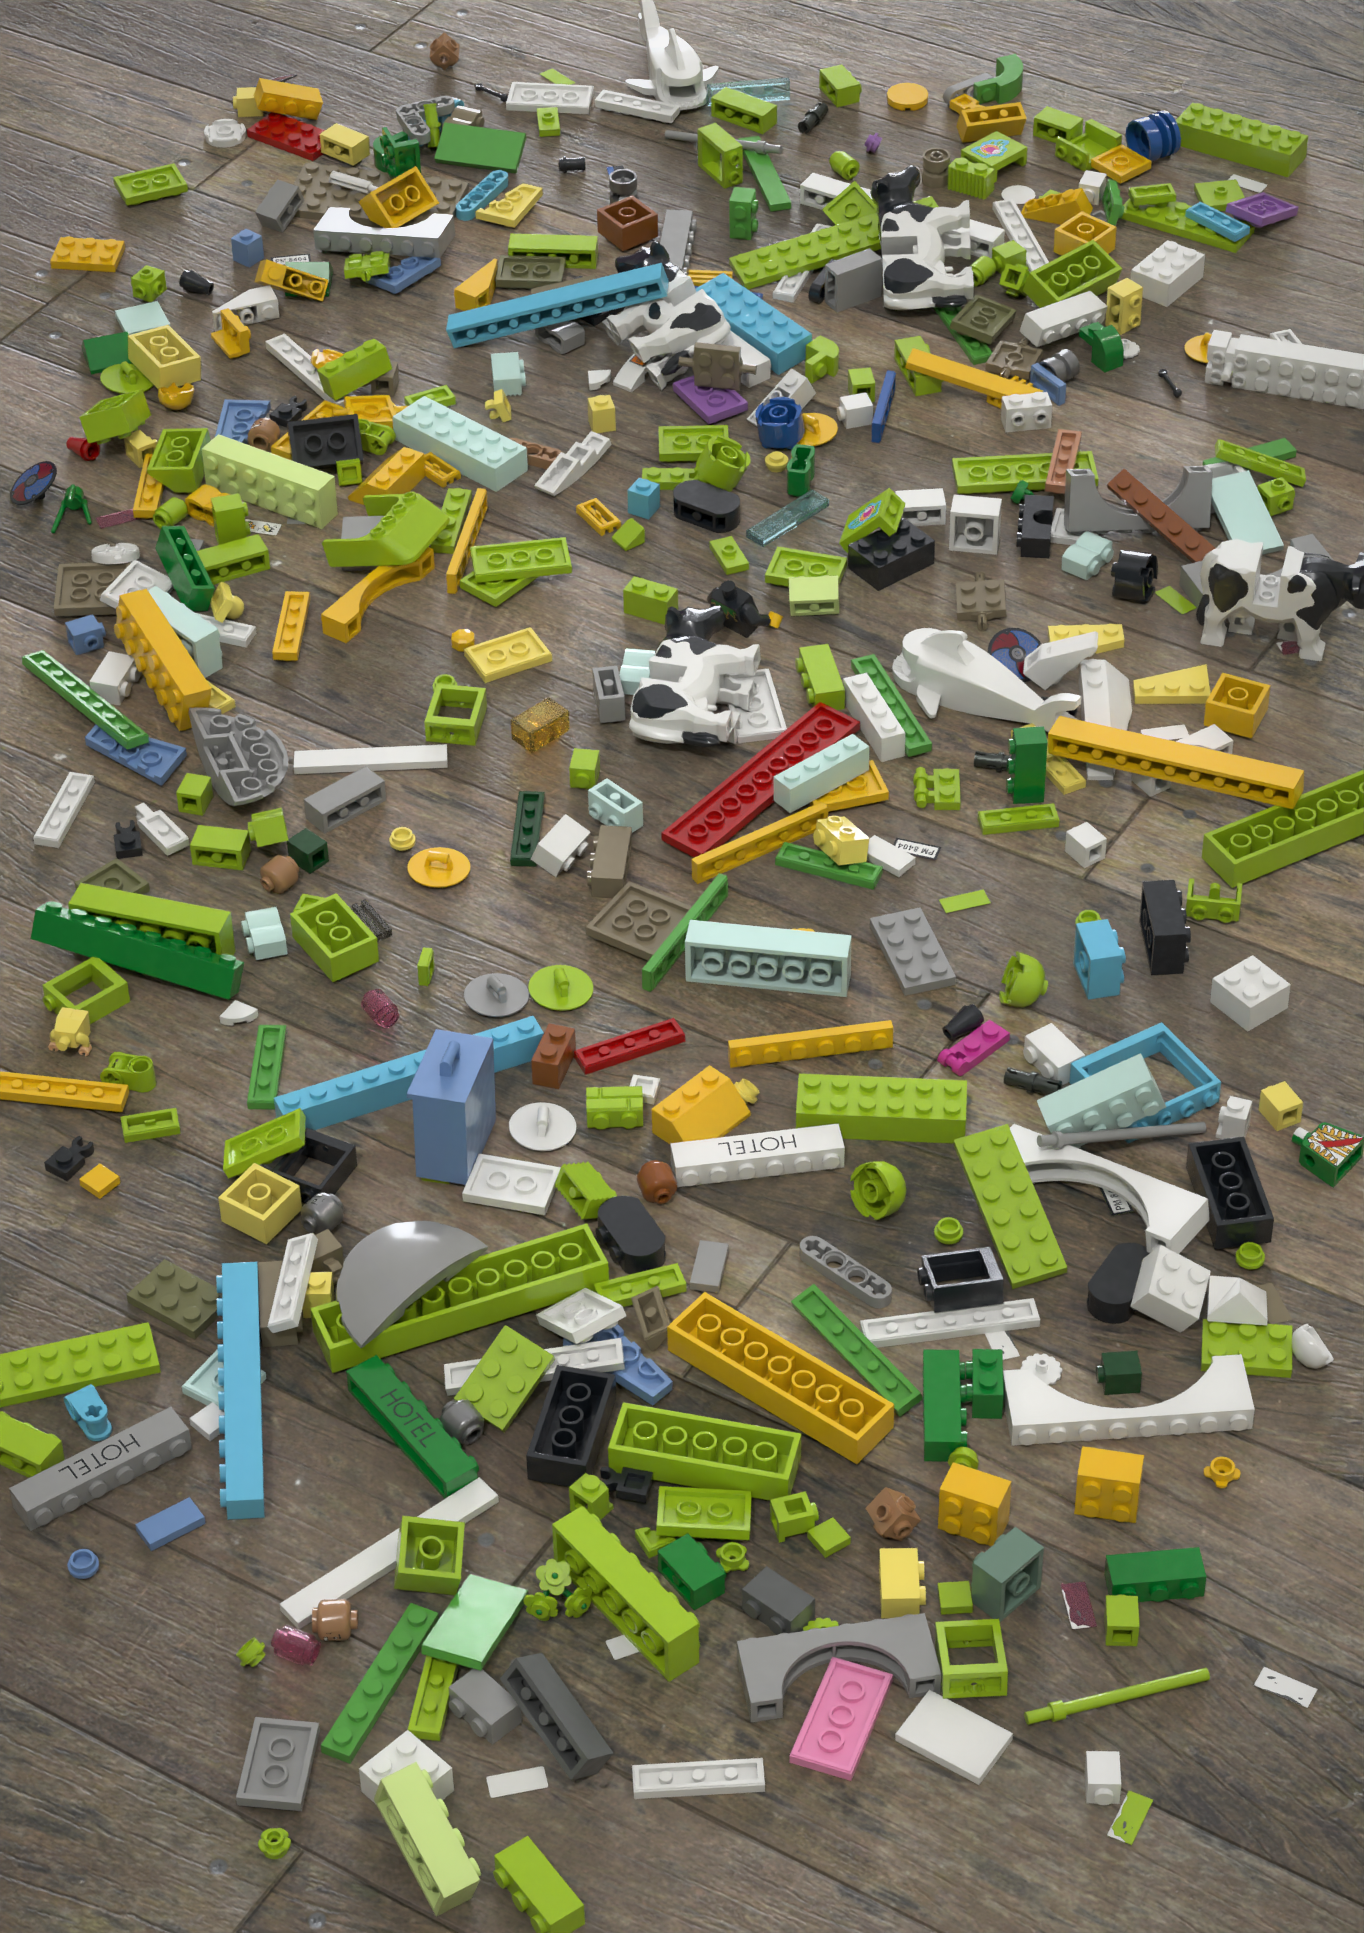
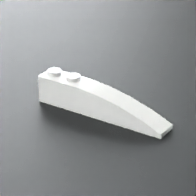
[1078,659,1132,780]

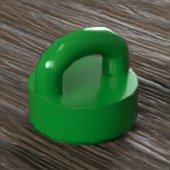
[1010,480,1034,504]

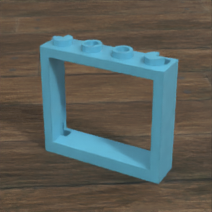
[1069,1022,1221,1143]

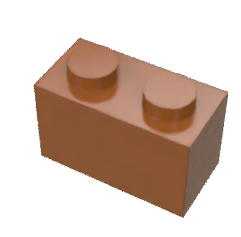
[531,1023,576,1089]

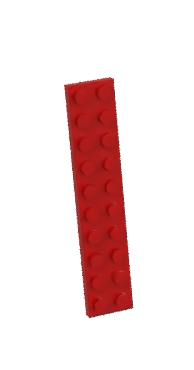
[661,702,860,858]

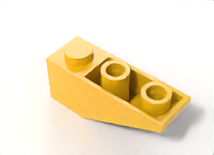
[1021,188,1093,225]
[454,258,498,311]
[254,259,329,302]

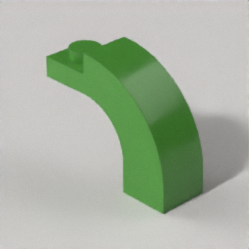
[973,54,1023,104]

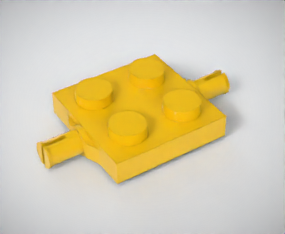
[332,395,409,429]

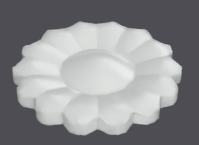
[1121,339,1140,359]
[1021,1354,1062,1385]

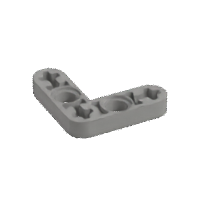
[396,96,455,145]

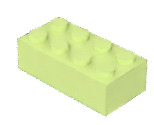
[374,1762,481,1917]

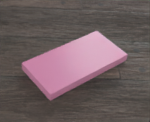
[789,1657,893,1781]

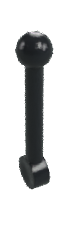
[475,83,508,102]
[1158,369,1182,397]

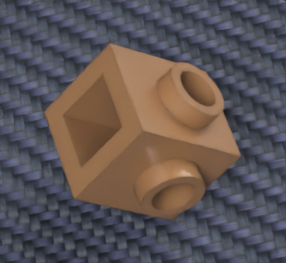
[429,32,459,70]
[865,1487,921,1541]

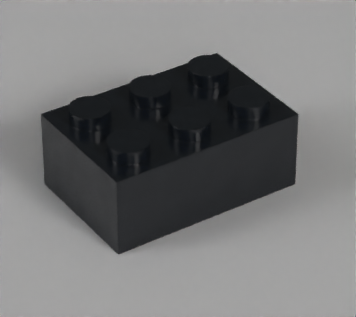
[287,414,364,470]
[848,518,935,591]
[1139,880,1191,976]

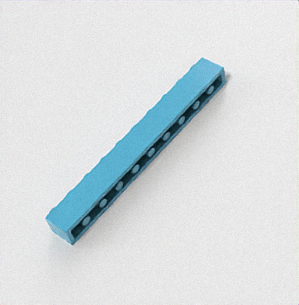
[446,263,669,348]
[274,1016,544,1130]
[216,1262,265,1520]

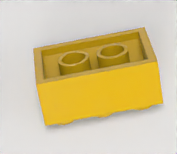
[359,166,439,228]
[348,447,426,505]
[651,1065,751,1145]

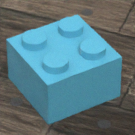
[1073,919,1126,1000]

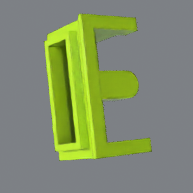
[1186,878,1243,923]

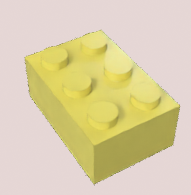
[128,325,201,389]

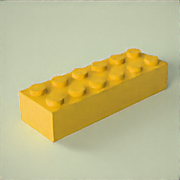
[114,588,212,731]

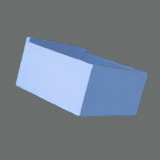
[407,1029,496,1185]

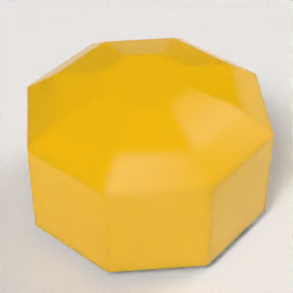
[451,629,475,652]

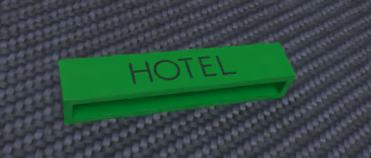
[346,1355,479,1499]

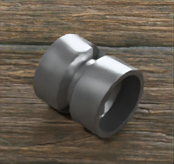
[609,169,638,204]
[1038,349,1080,382]

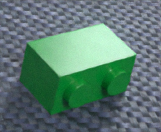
[657,1534,726,1611]

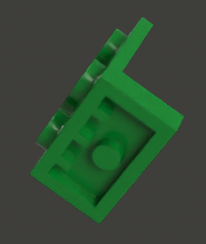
[380,127,421,179]

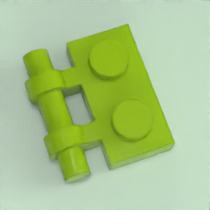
[913,767,961,810]

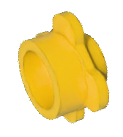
[1203,1457,1241,1488]

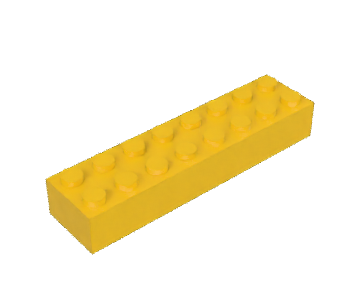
[667,1292,894,1464]

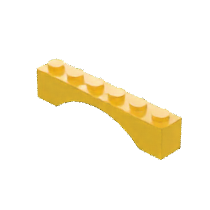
[321,547,435,643]

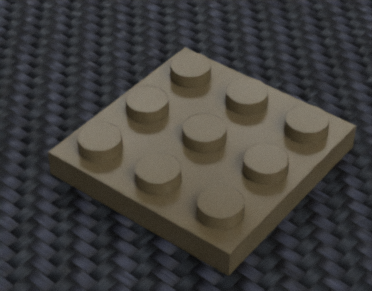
[54,562,131,617]
[586,881,691,961]

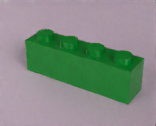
[155,526,215,612]
[923,1349,967,1462]

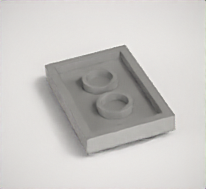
[236,1717,320,1811]

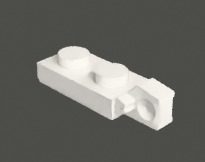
[135,802,189,856]

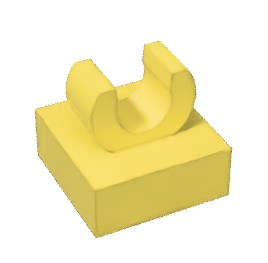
[485,389,511,422]

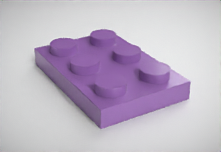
[1225,192,1299,228]
[673,375,748,424]

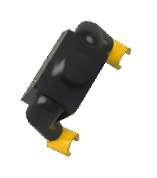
[707,580,783,638]

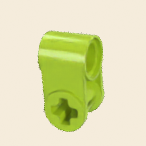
[358,419,396,455]
[100,1052,157,1093]

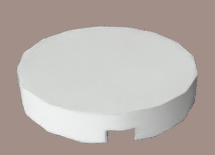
[204,119,246,148]
[91,543,140,564]

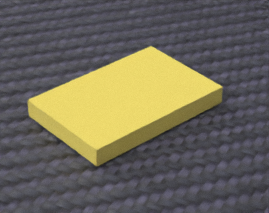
[464,627,552,683]

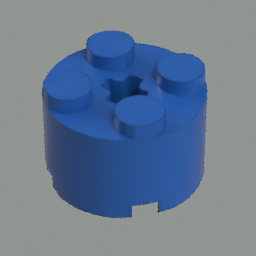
[755,397,805,449]

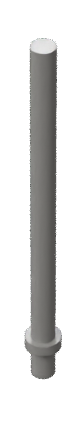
[1037,1122,1206,1149]

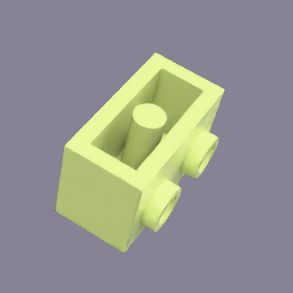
[789,575,839,616]

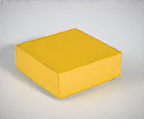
[79,1164,120,1199]

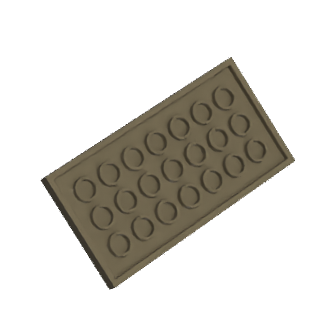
[293,163,469,228]

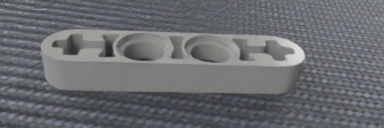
[800,1236,892,1308]

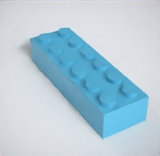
[696,273,812,375]

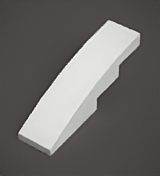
[534,431,612,496]

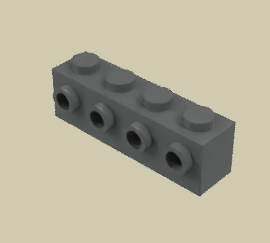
[500,1653,614,1780]

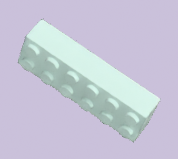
[392,396,528,492]
[685,920,851,997]

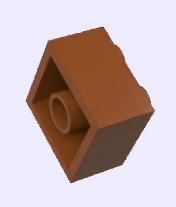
[597,195,658,251]

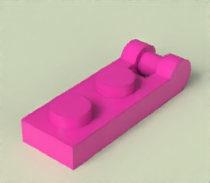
[937,1019,1010,1076]

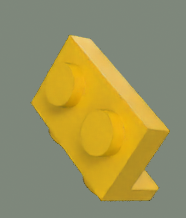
[211,308,251,358]

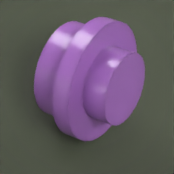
[864,133,882,153]

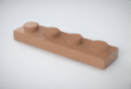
[1045,429,1082,494]

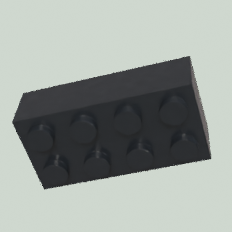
[1186,1136,1274,1250]
[526,1365,616,1487]

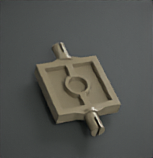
[985,336,1043,380]
[678,342,757,390]
[956,571,1007,631]

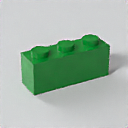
[1006,726,1048,804]
[1104,1547,1206,1602]

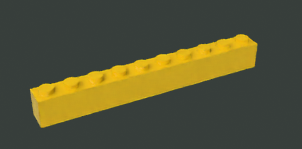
[1048,716,1304,809]

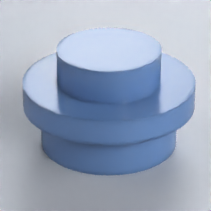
[67,1549,99,1579]

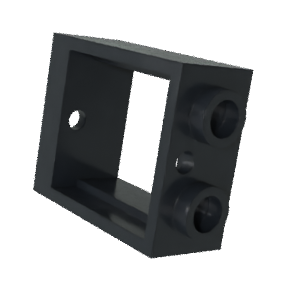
[272,1128,357,1204]
[917,1247,1004,1313]

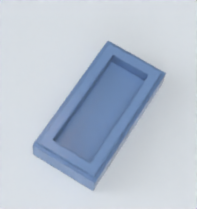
[1030,363,1066,406]
[135,1497,206,1551]

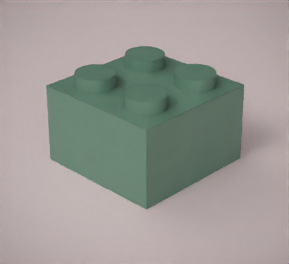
[971,1527,1044,1622]

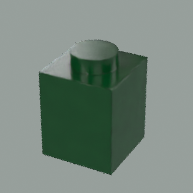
[287,828,329,874]
[1096,1350,1142,1395]

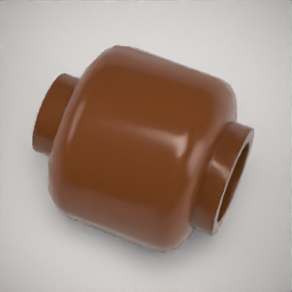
[637,1160,677,1204]

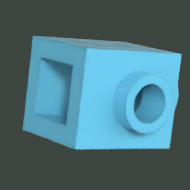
[627,478,660,520]

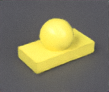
[210,582,244,623]

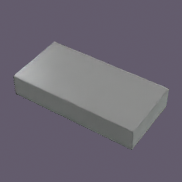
[690,1240,729,1293]

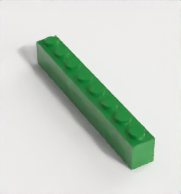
[31,901,244,1000]

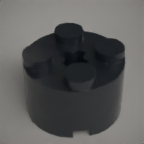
[1111,550,1158,602]

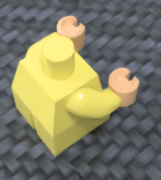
[48,1007,92,1056]

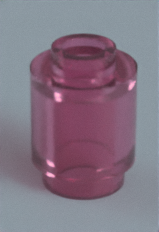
[361,989,399,1028]
[271,1625,321,1666]

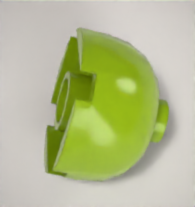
[999,951,1048,1008]
[850,1161,907,1220]

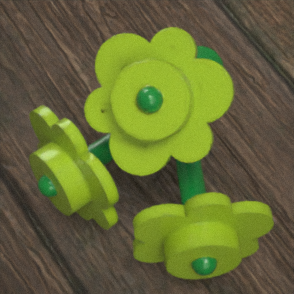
[523,1559,593,1621]

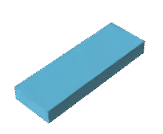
[1185,202,1250,242]

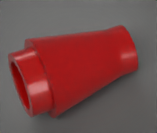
[66,436,100,461]

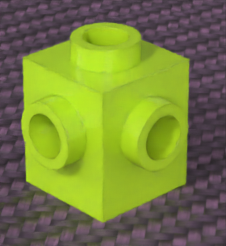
[999,263,1029,298]
[131,265,167,302]
[1257,477,1295,516]

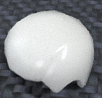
[1292,1324,1334,1369]

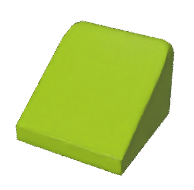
[612,518,645,551]

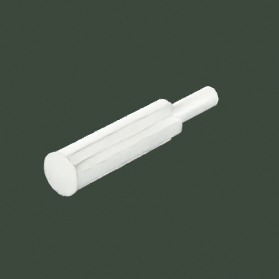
[329,171,379,194]

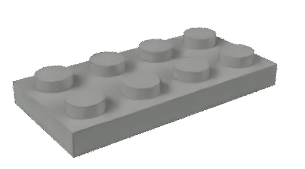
[870,908,956,996]

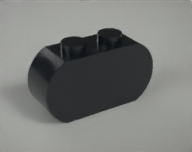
[673,480,740,533]
[595,1196,666,1274]
[1086,1243,1150,1324]

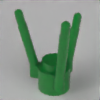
[51,484,92,533]

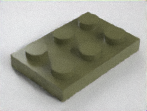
[495,255,566,289]
[950,294,1017,344]
[127,1259,222,1339]

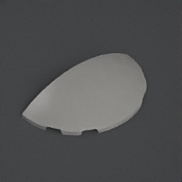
[189,708,288,806]
[336,1221,488,1348]

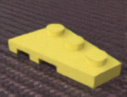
[475,184,543,228]
[1048,624,1124,654]
[1133,664,1211,704]

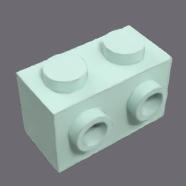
[588,778,643,833]

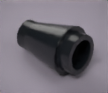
[179,270,214,295]
[942,1004,984,1041]

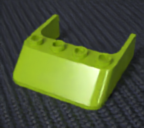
[322,491,450,567]

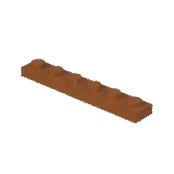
[1107,469,1216,563]

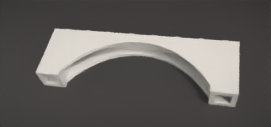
[1010,1124,1209,1254]
[1003,1354,1255,1446]

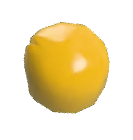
[158,382,194,410]

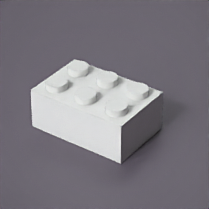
[1131,240,1205,307]

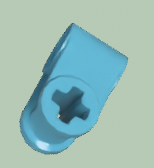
[63,1384,112,1441]

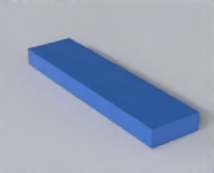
[871,370,896,443]

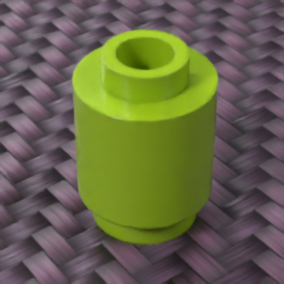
[829,151,860,180]
[969,256,996,286]
[153,497,188,529]

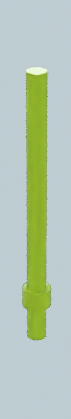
[1024,1668,1210,1725]

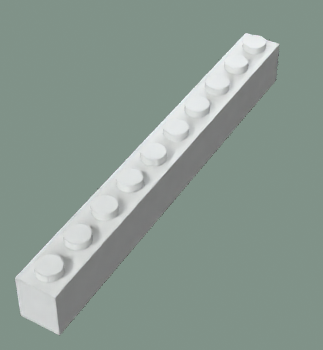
[800,173,1005,258]

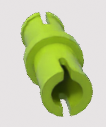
[423,103,441,147]

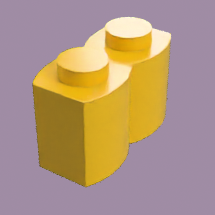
[185,484,230,527]

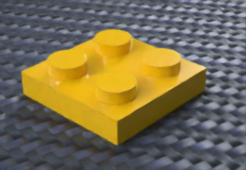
[1091,144,1152,184]

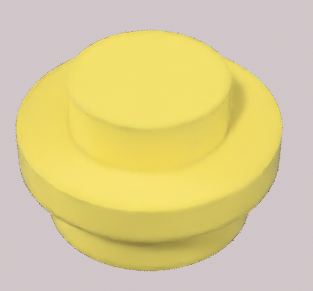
[765,451,788,472]
[389,827,416,851]
[734,1079,760,1104]

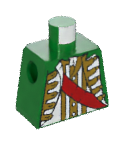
[1291,1122,1364,1188]

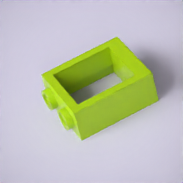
[697,123,743,189]
[424,684,487,746]
[42,957,130,1024]
[935,1619,1008,1699]

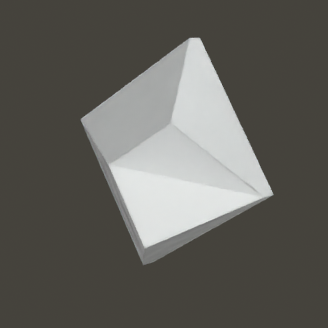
[1207,1276,1268,1325]

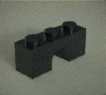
[1016,495,1054,559]

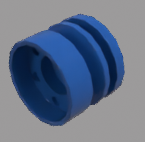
[1125,111,1181,161]

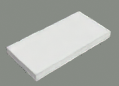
[506,82,594,114]
[726,669,787,743]

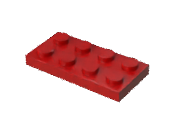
[247,112,325,161]

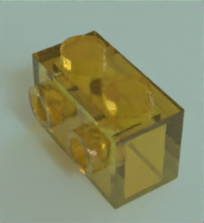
[511,697,570,753]

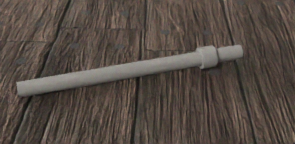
[665,130,783,154]

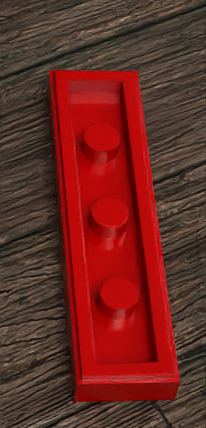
[574,1018,685,1075]

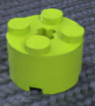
[696,436,751,492]

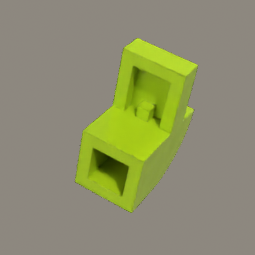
[805,335,839,384]

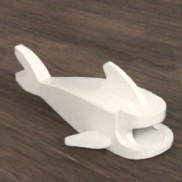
[625,0,719,110]
[892,628,1081,732]

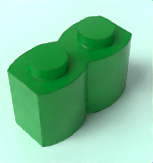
[787,444,815,497]

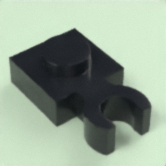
[269,396,307,428]
[113,820,143,859]
[44,1136,94,1181]
[599,1467,653,1503]

